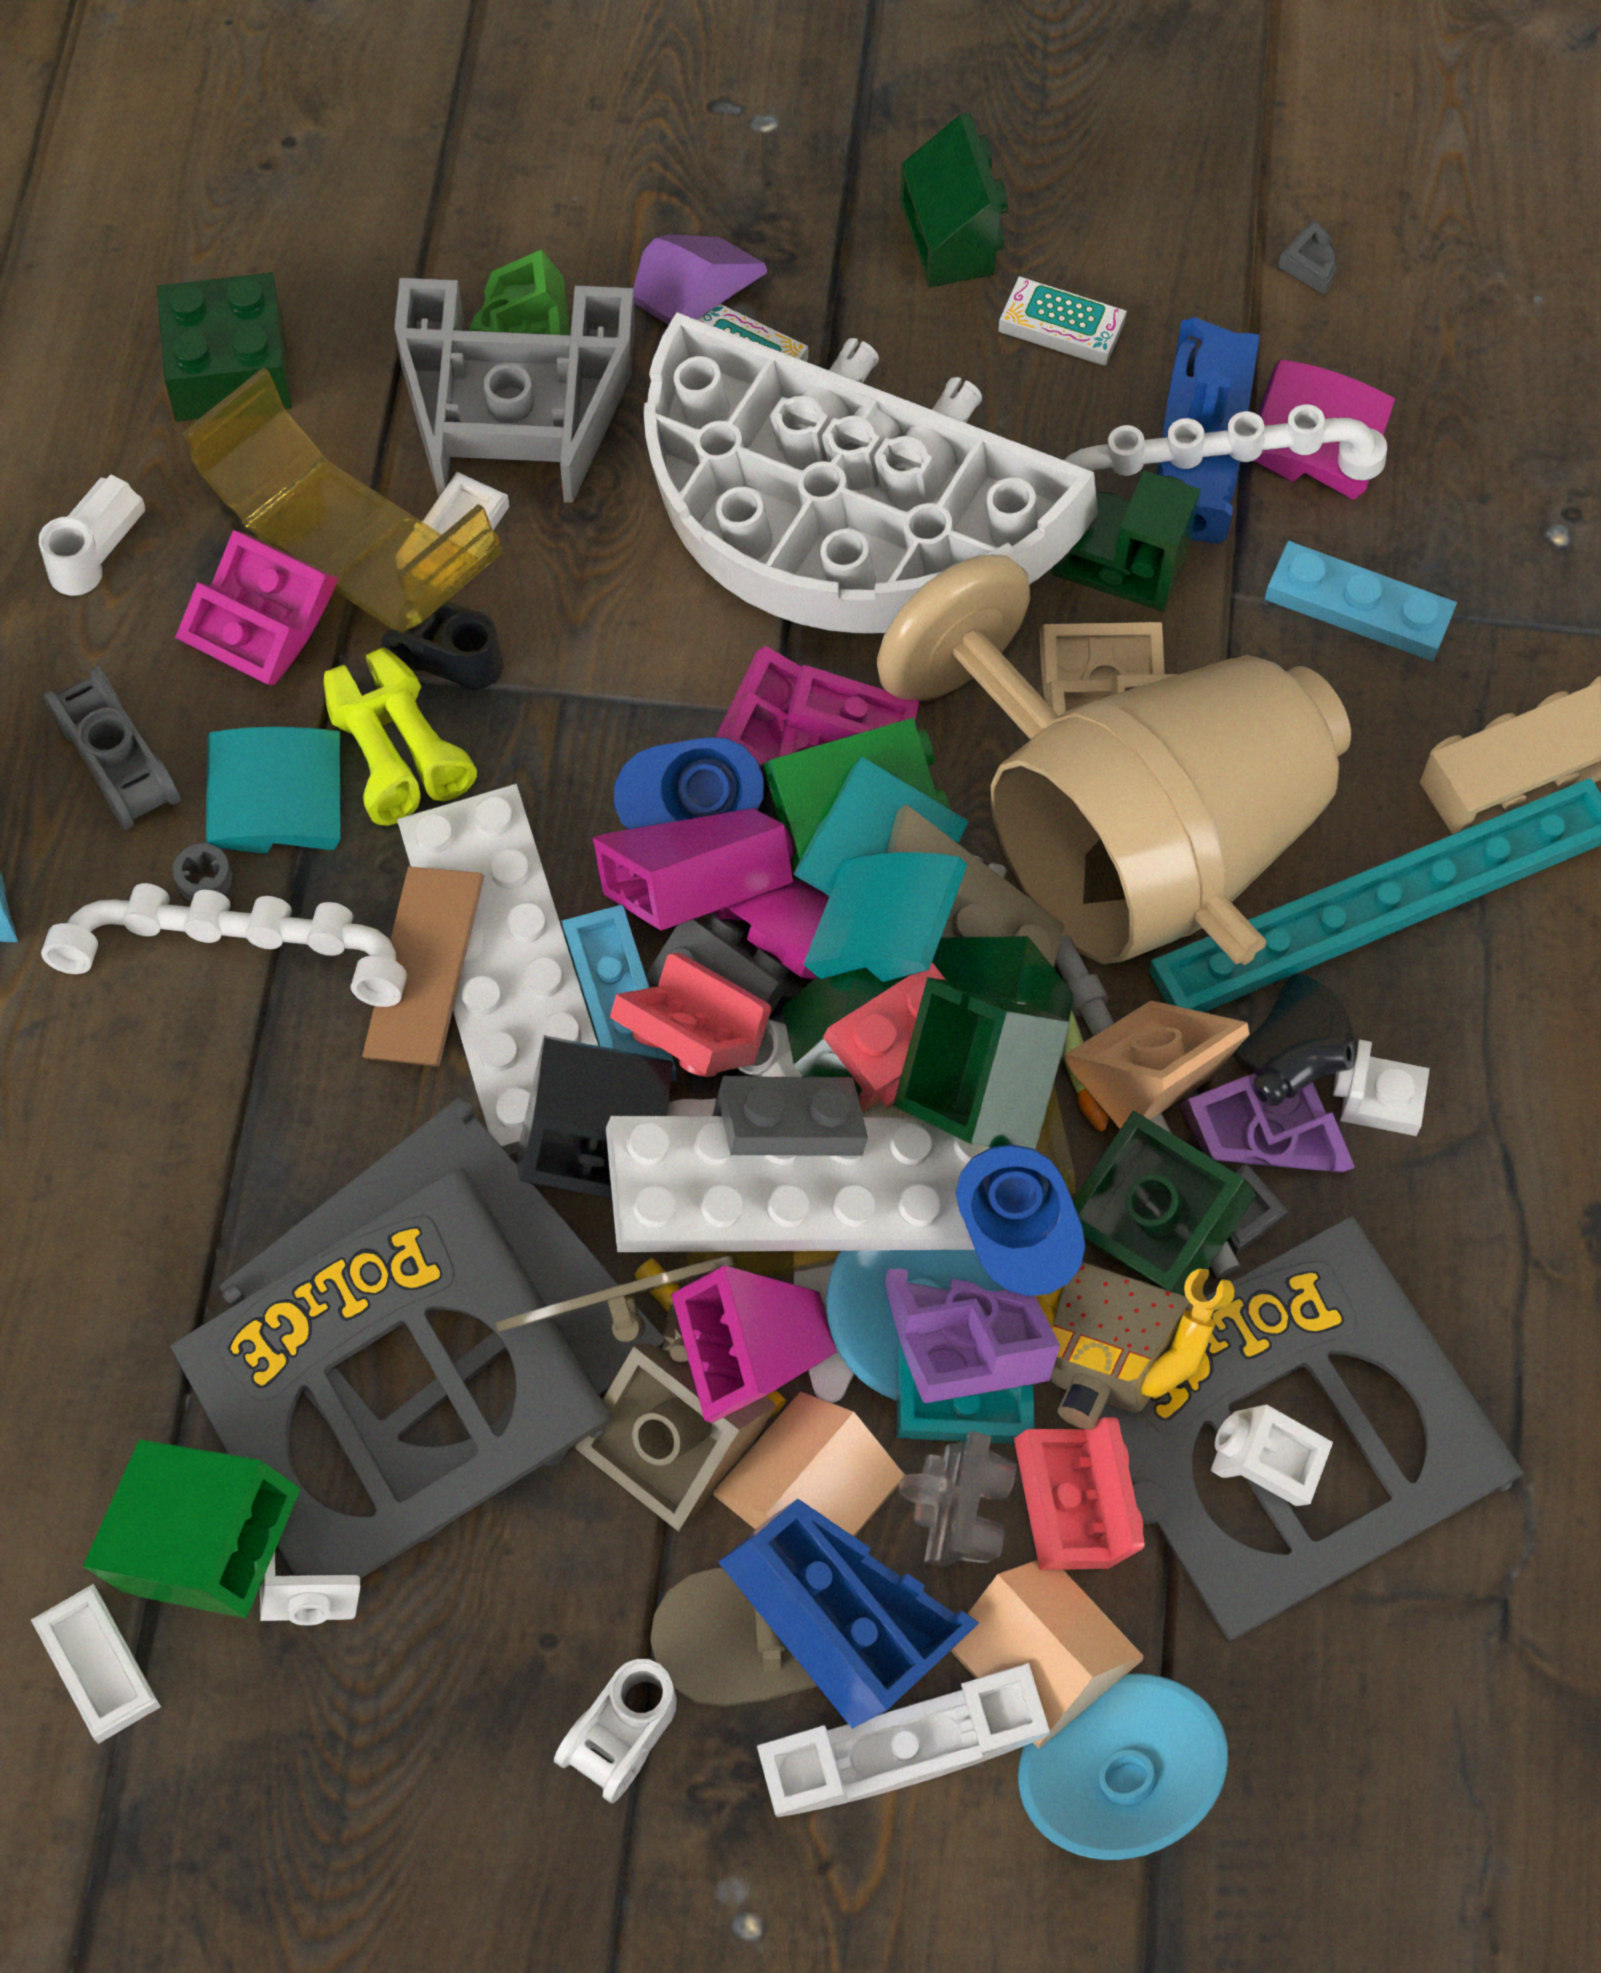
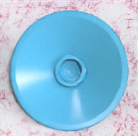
[826,1250,1005,1400]
[1018,1674,1228,1860]

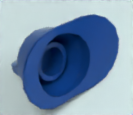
[614,737,764,829]
[956,1144,1085,1296]

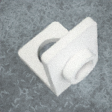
[260,1552,360,1625]

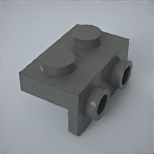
[646,913,803,1017]
[712,1076,868,1156]

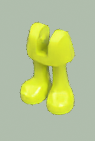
[323,647,477,826]

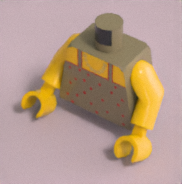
[1035,1262,1235,1430]

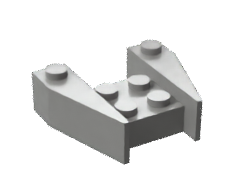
[394,278,635,503]

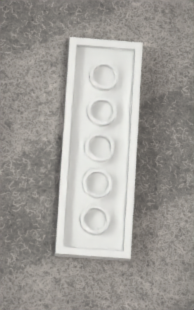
[397,784,598,1155]
[606,1116,990,1252]

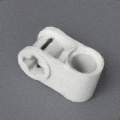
[554,1659,677,1803]

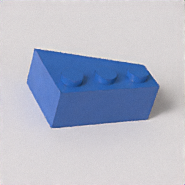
[718,1498,979,1729]

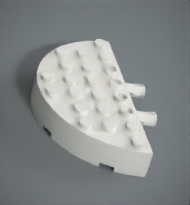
[644,312,1098,633]

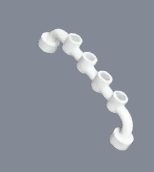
[1064,404,1387,480]
[41,883,407,1007]

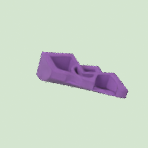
[1179,1074,1355,1173]
[885,1268,1060,1403]

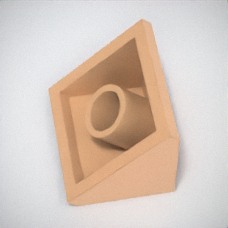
[1065,1000,1250,1129]
[713,1391,905,1537]
[950,1560,1143,1749]

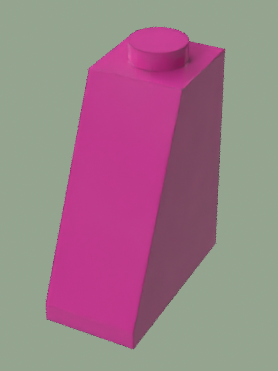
[593,808,794,931]
[671,1265,837,1423]

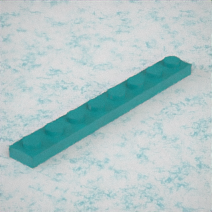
[1149,777,1601,1012]

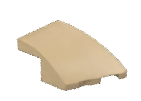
[1039,622,1177,716]

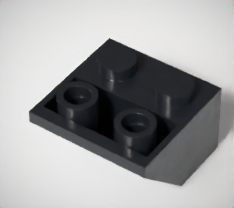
[515,1035,673,1199]

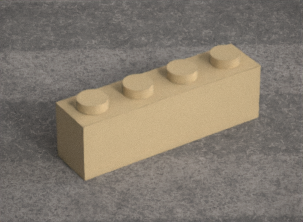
[1420,675,1601,835]

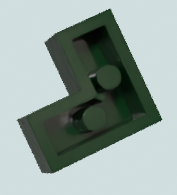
[1052,470,1201,612]
[932,936,1073,1064]

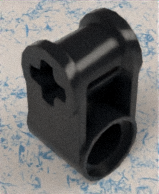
[381,589,504,689]

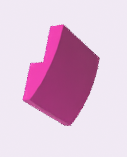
[1254,359,1395,500]
[175,530,339,686]
[776,664,919,758]

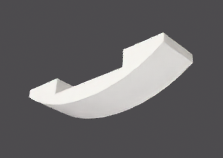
[757,1663,1051,1817]

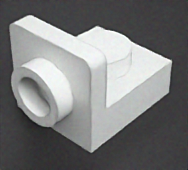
[1333,1039,1430,1136]
[1211,1404,1333,1506]

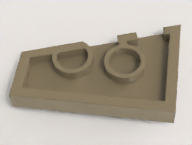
[886,804,1064,968]

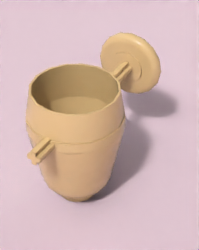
[877,555,1351,966]

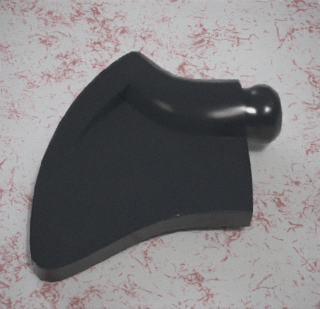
[1233,974,1356,1106]

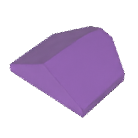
[633,234,767,325]

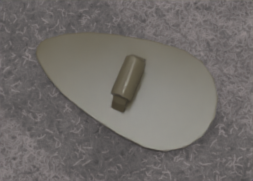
[495,1256,734,1342]
[650,1568,817,1707]

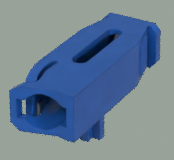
[1155,317,1260,544]

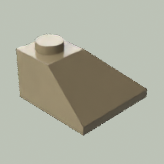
[575,1342,776,1532]

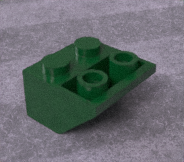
[899,113,1008,288]

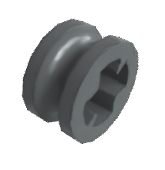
[172,843,233,904]

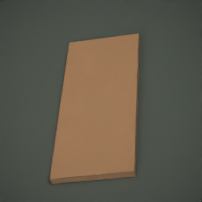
[362,866,485,1067]

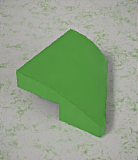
[469,249,570,335]

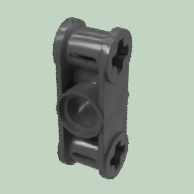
[43,666,181,831]

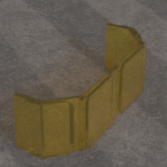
[183,368,503,633]

